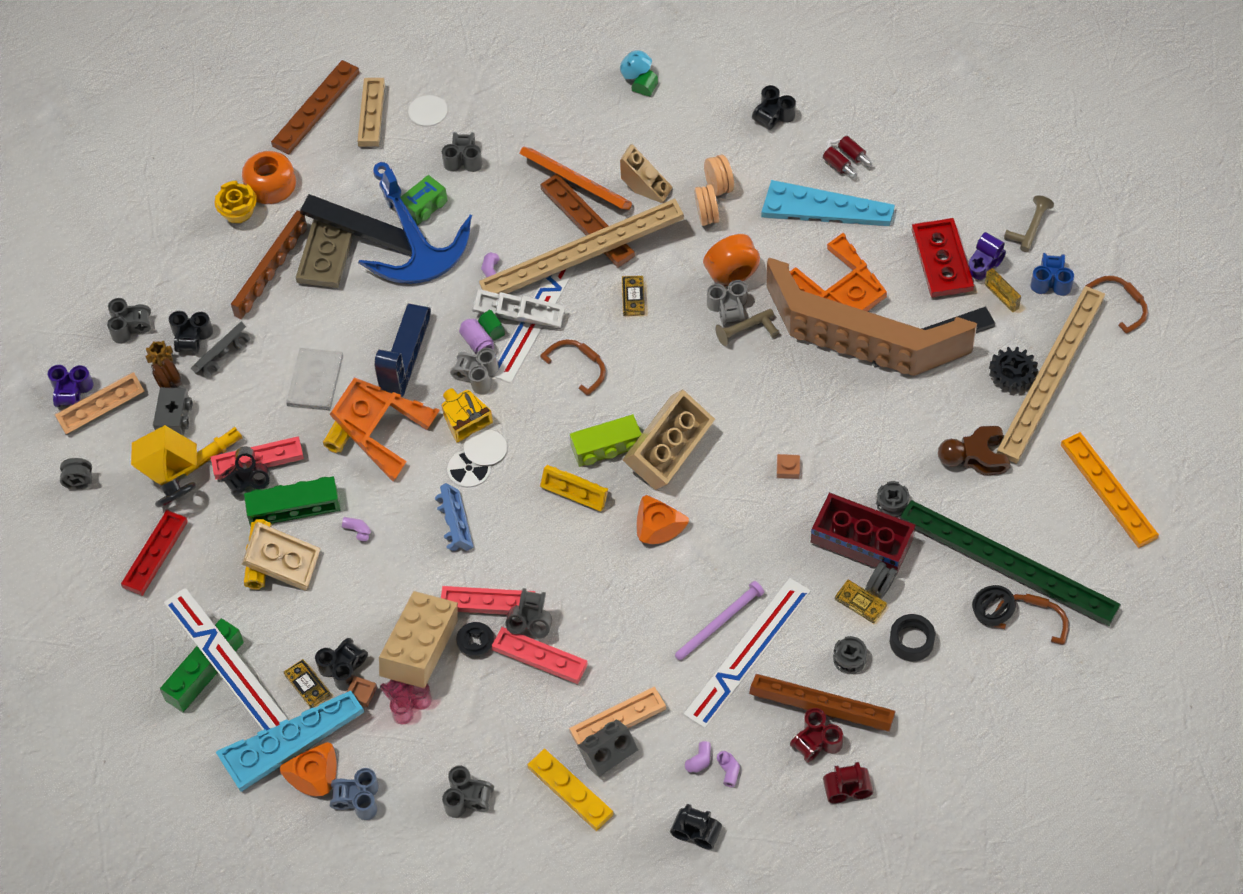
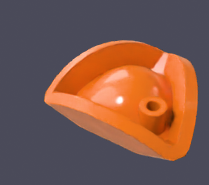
[637,495,689,544]
[280,742,337,796]

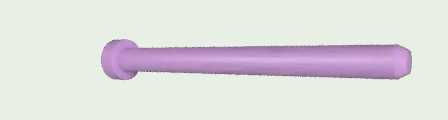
[675,581,764,660]

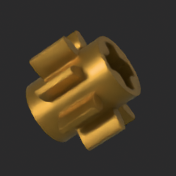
[145,341,173,366]

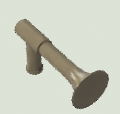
[1004,195,1054,252]
[715,308,780,346]

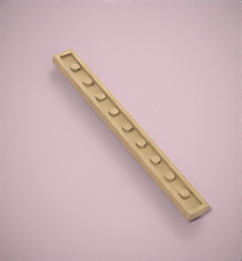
[479,199,684,294]
[997,286,1105,464]

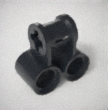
[752,85,796,130]
[169,311,213,353]
[219,446,270,496]
[315,638,368,691]
[670,804,722,850]

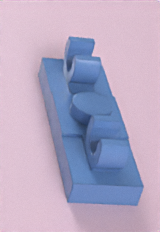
[435,483,473,551]

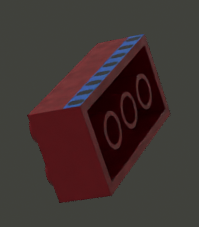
[810,492,916,576]

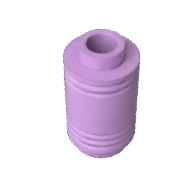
[459,319,494,354]

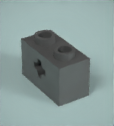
[153,388,193,436]

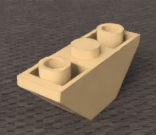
[620,144,673,203]

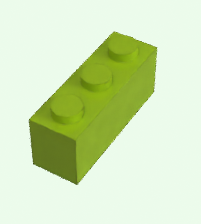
[569,414,641,467]

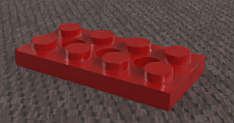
[911,218,974,298]

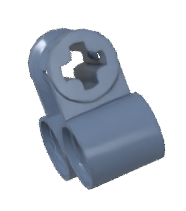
[330,768,379,820]

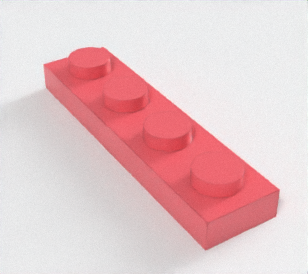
[211,436,304,480]
[441,586,535,615]
[492,627,588,684]

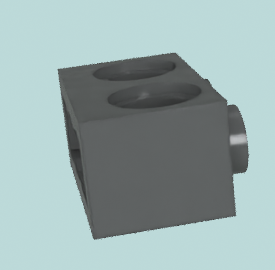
[577,719,638,777]

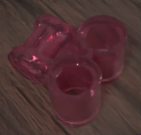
[380,679,432,724]

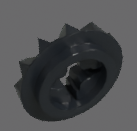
[456,622,494,658]

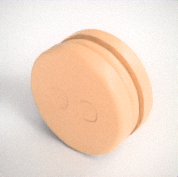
[704,154,734,196]
[694,184,719,226]

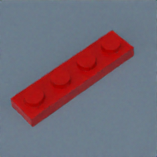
[121,510,188,596]

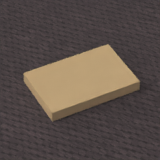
[242,522,321,591]

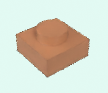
[777,454,800,479]
[347,676,377,708]

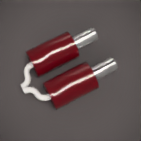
[823,136,873,178]

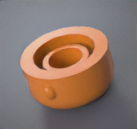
[242,151,296,204]
[703,234,760,286]

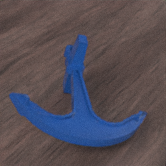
[358,162,472,284]

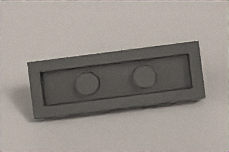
[191,321,250,379]

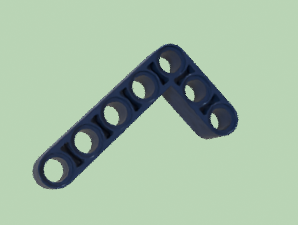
[374,303,431,397]

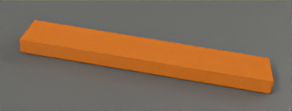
[519,147,633,210]

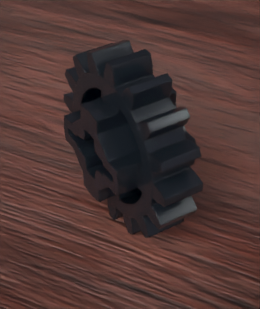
[989,347,1038,392]

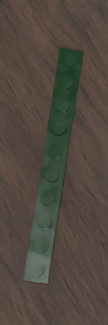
[900,500,1121,626]

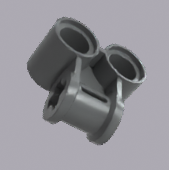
[441,132,482,172]
[107,298,151,344]
[505,588,552,638]
[442,765,494,818]

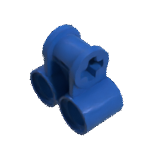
[1030,253,1074,296]

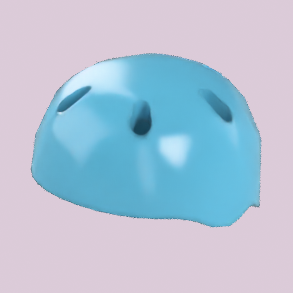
[620,50,652,79]

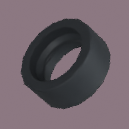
[889,614,936,662]

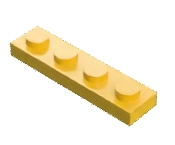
[527,748,614,831]

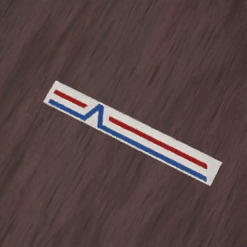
[493,264,577,383]
[684,578,811,728]
[164,588,289,731]

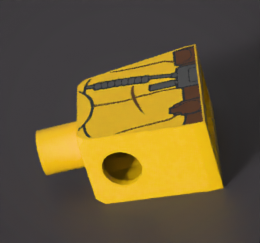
[441,388,493,443]

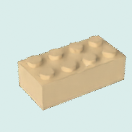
[623,389,715,490]
[379,591,458,688]

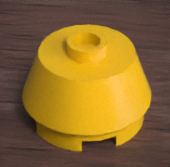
[214,181,256,223]

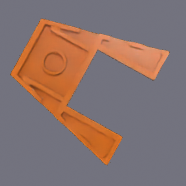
[789,233,887,312]
[329,377,440,481]

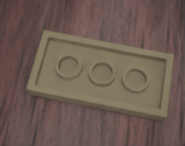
[296,219,354,288]

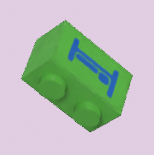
[400,175,448,226]

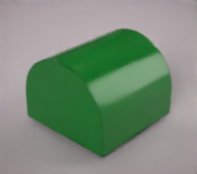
[631,70,658,97]
[478,309,505,340]

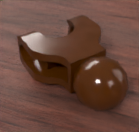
[938,426,1010,476]

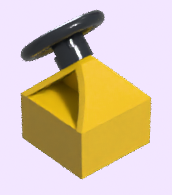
[131,425,197,508]

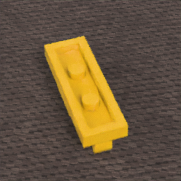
[540,465,608,512]

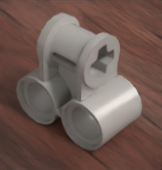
[707,280,747,325]
[450,348,499,394]

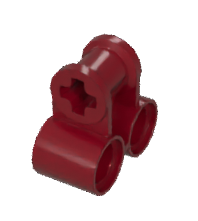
[790,708,843,763]
[823,762,874,804]

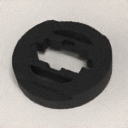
[972,585,1016,626]

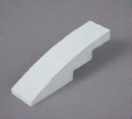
[472,289,565,328]

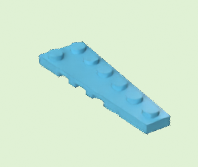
[761,180,895,226]
[216,691,364,792]

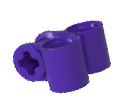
[969,232,1006,280]
[47,364,94,407]

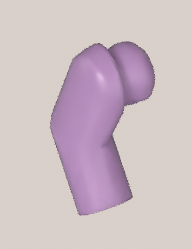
[481,252,499,277]
[342,517,371,541]
[685,741,711,773]
[717,751,740,787]

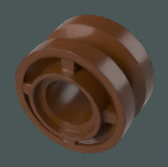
[151,358,182,388]

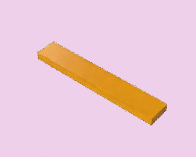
[1061,432,1159,548]

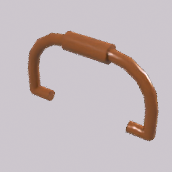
[1086,276,1148,333]
[540,339,606,395]
[993,593,1069,645]

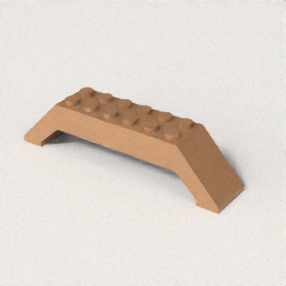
[767,258,977,376]

